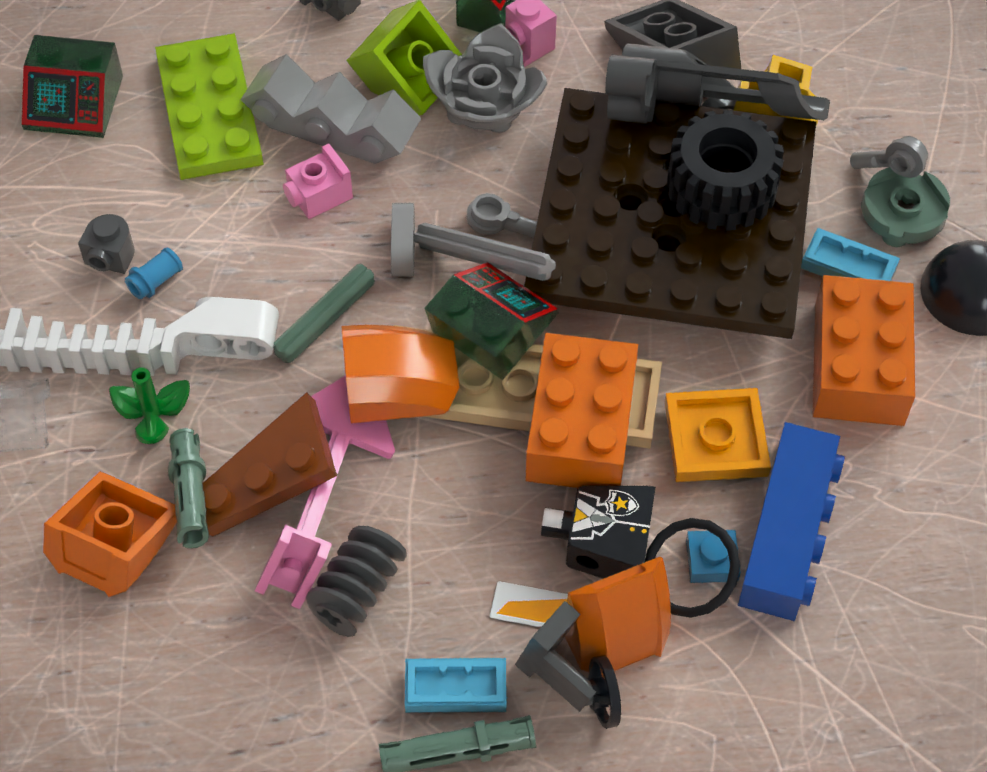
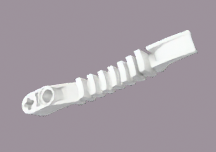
[0,297,279,376]

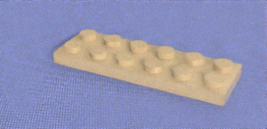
[394,325,662,449]

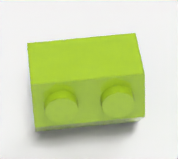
[346,0,462,116]

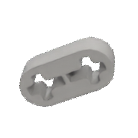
[391,203,415,277]

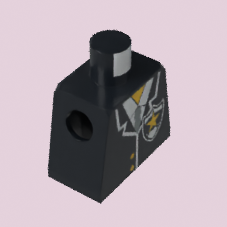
[541,485,656,579]

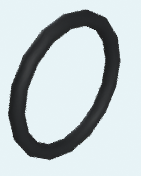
[645,518,741,618]

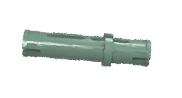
[168,428,209,549]
[379,715,536,772]

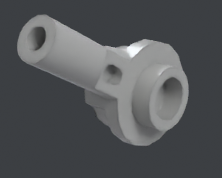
[850,136,928,178]
[466,193,537,238]

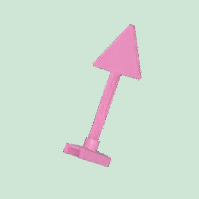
[255,375,395,609]

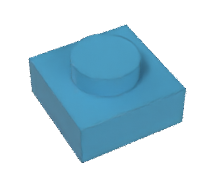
[686,530,741,583]

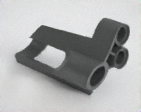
[605,43,830,124]

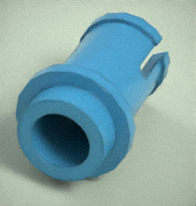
[125,247,183,299]

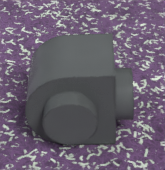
[78,214,135,274]

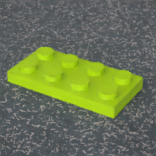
[155,33,264,180]

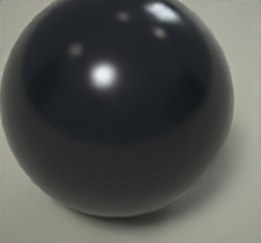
[920,240,987,336]

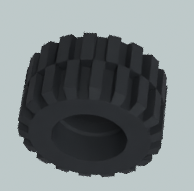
[667,110,784,231]

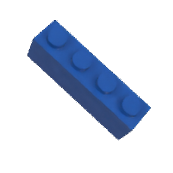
[738,422,845,621]

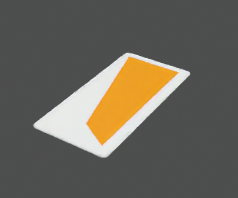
[490,581,568,627]

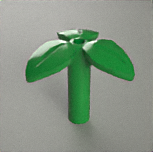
[109,367,190,444]

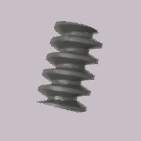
[306,526,407,637]

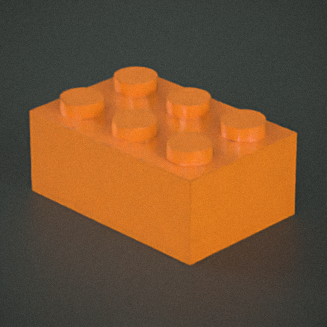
[813,275,915,426]
[525,333,639,488]

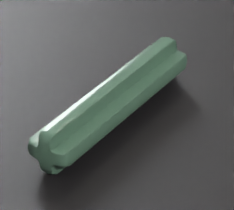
[273,264,375,363]

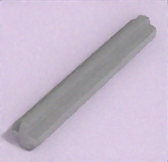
[414,223,556,281]

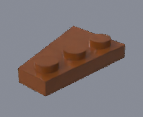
[203,392,337,537]

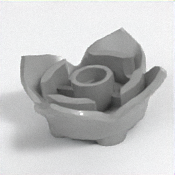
[423,23,547,133]

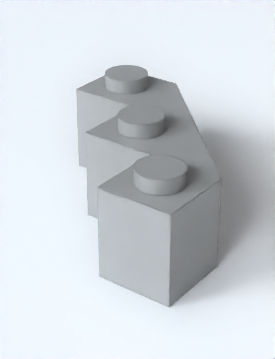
[240,54,421,164]

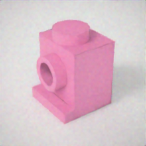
[505,0,557,67]
[283,144,353,219]

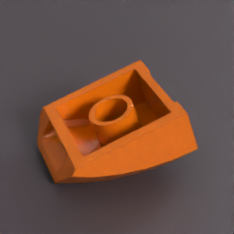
[341,325,460,423]
[43,471,177,597]
[565,557,671,677]

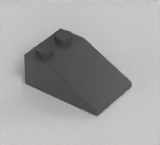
[604,0,741,80]

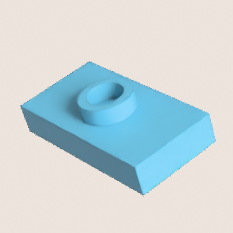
[801,228,900,281]
[405,658,507,713]

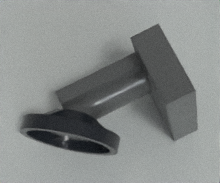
[515,601,621,729]

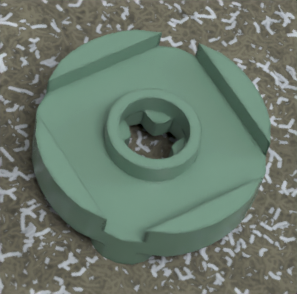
[861,167,950,247]

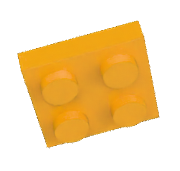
[664,388,771,482]

